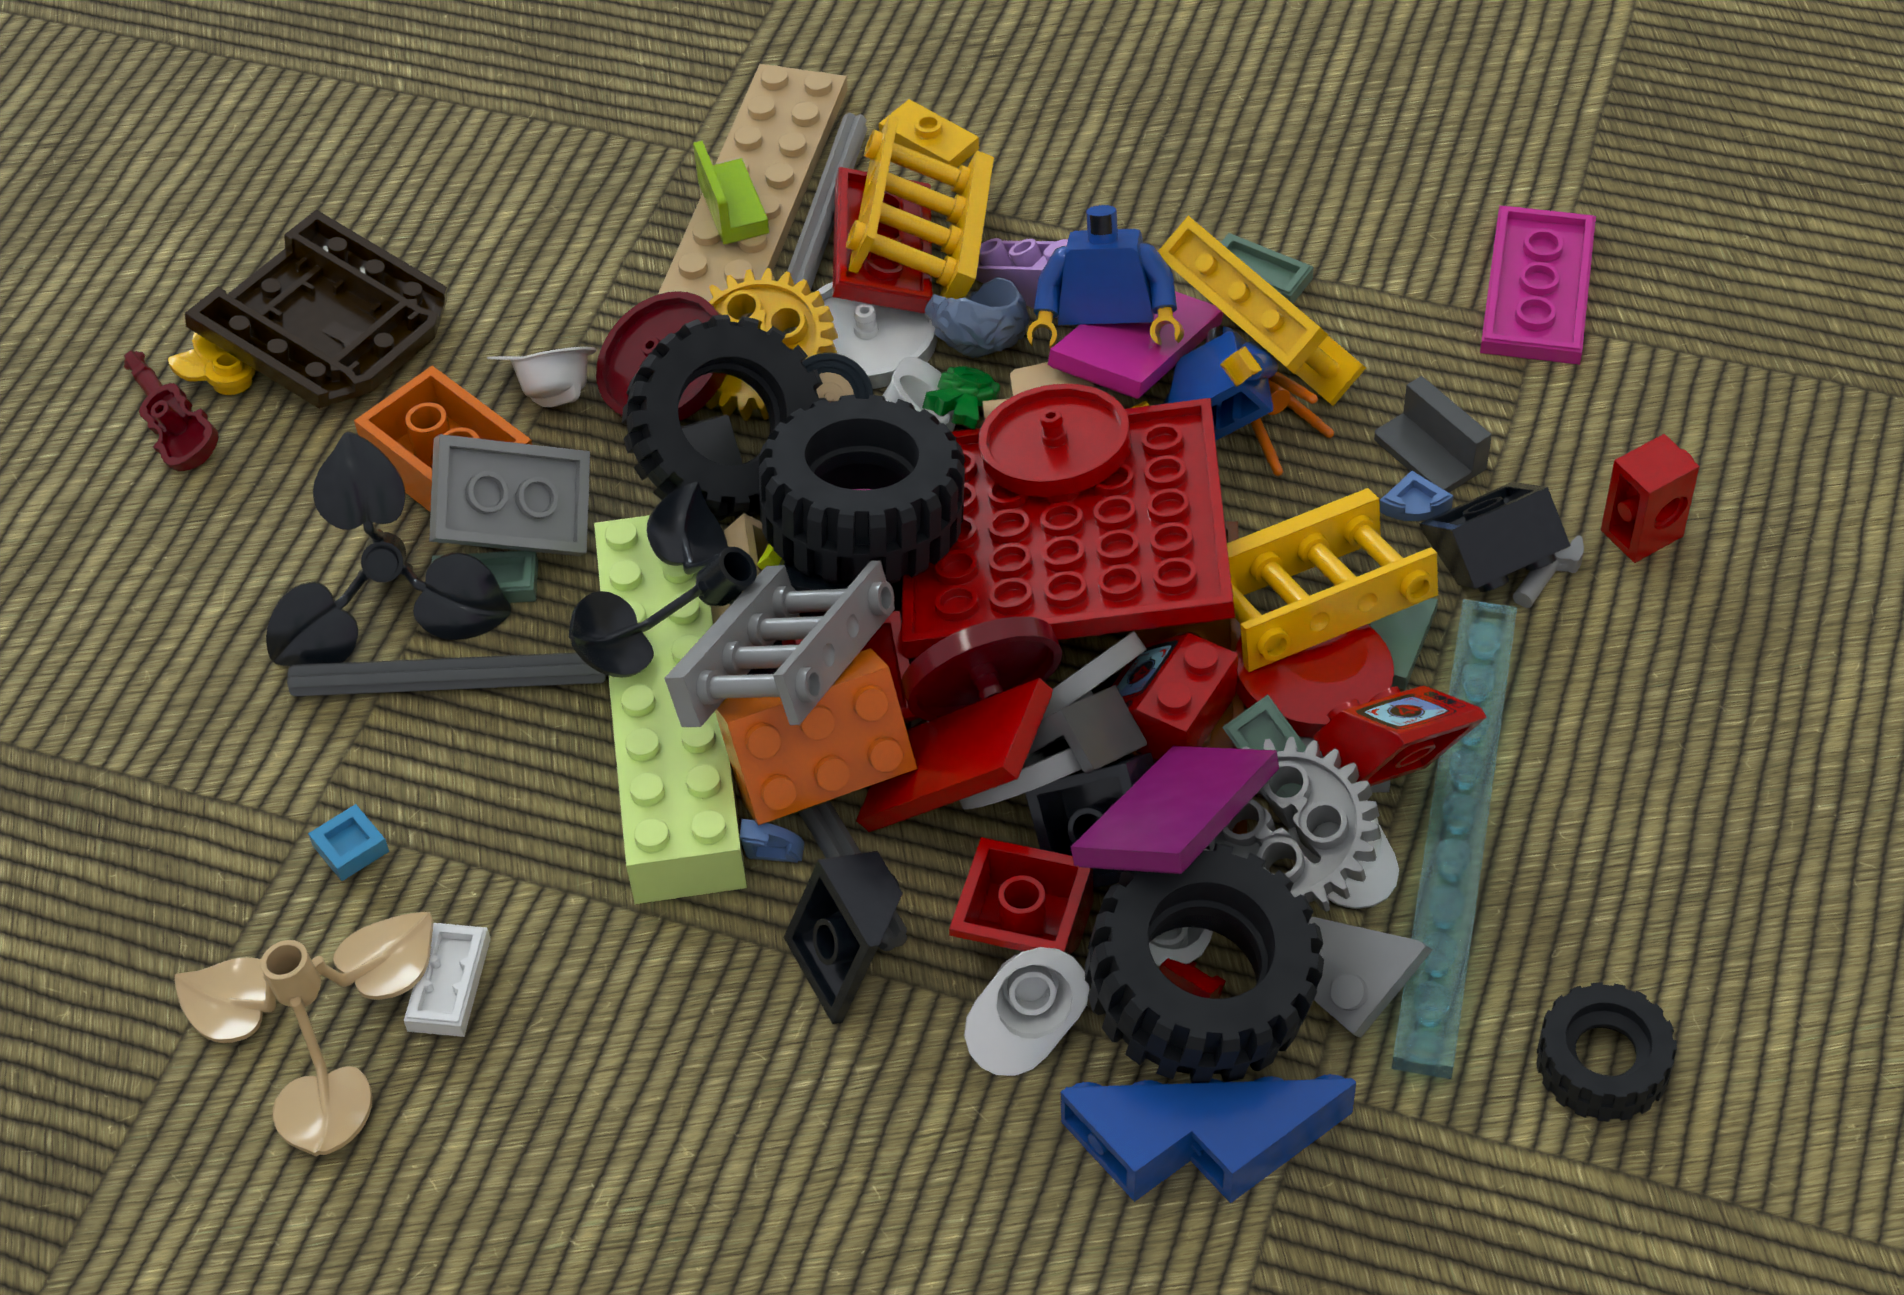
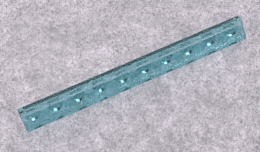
[1391,599,1517,1079]

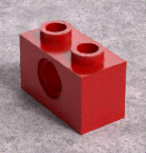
[1601,434,1700,563]

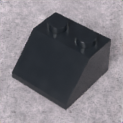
[1419,482,1571,592]
[1026,752,1154,888]

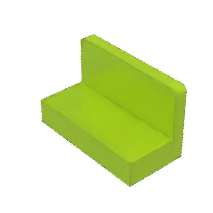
[693,141,769,245]

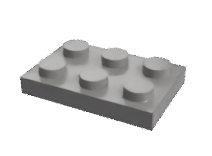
[429,434,590,556]

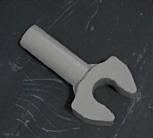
[1513,535,1584,608]

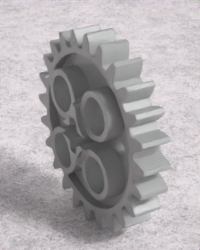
[1205,737,1381,912]

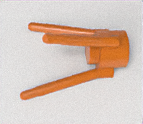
[1250,371,1334,476]

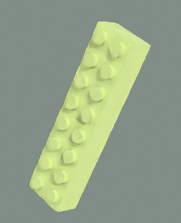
[594,515,747,904]

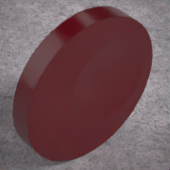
[596,291,727,421]
[901,617,1062,721]

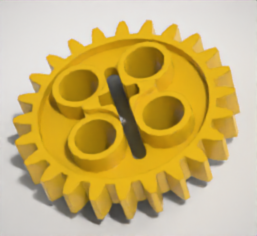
[706,268,838,421]

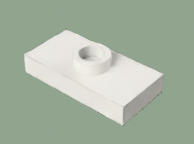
[404,923,491,1037]

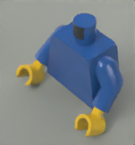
[1027,205,1184,349]
[1131,326,1278,440]

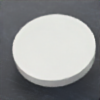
[795,282,937,389]

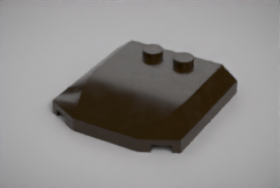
[185,210,447,409]

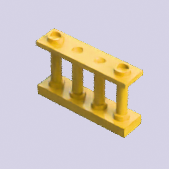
[846,115,994,299]
[1158,215,1366,406]
[1227,488,1438,672]

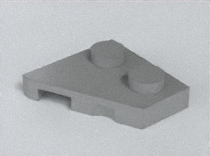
[1308,916,1433,1038]

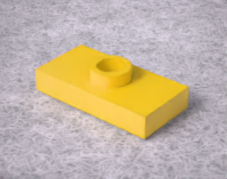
[879,99,979,168]

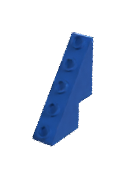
[1060,1074,1356,1203]

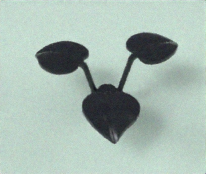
[266,432,512,666]
[569,482,782,678]

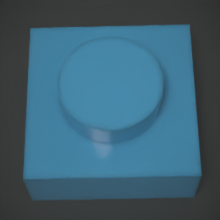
[308,804,389,881]

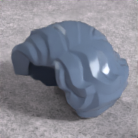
[924,277,1030,358]

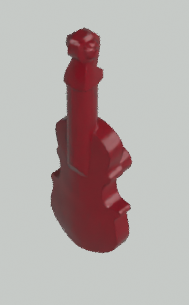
[124,350,219,471]

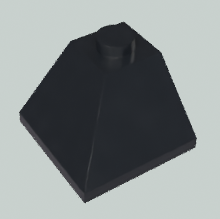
[783,851,903,1024]

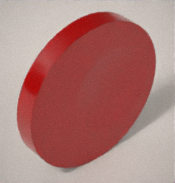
[978,384,1131,497]
[1235,610,1394,738]

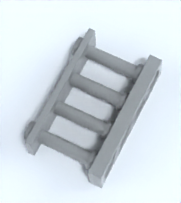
[664,560,895,727]

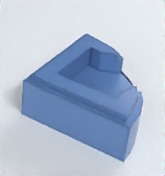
[1380,471,1453,521]
[740,819,804,863]

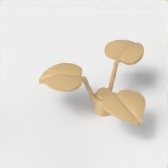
[175,912,433,1156]

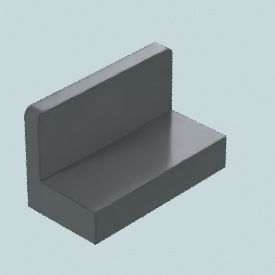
[1374,376,1492,493]
[1029,685,1147,774]

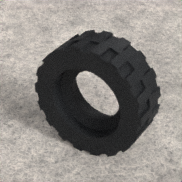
[1536,982,1677,1122]

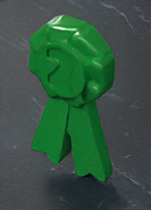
[922,366,1001,429]

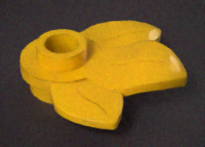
[168,332,255,395]

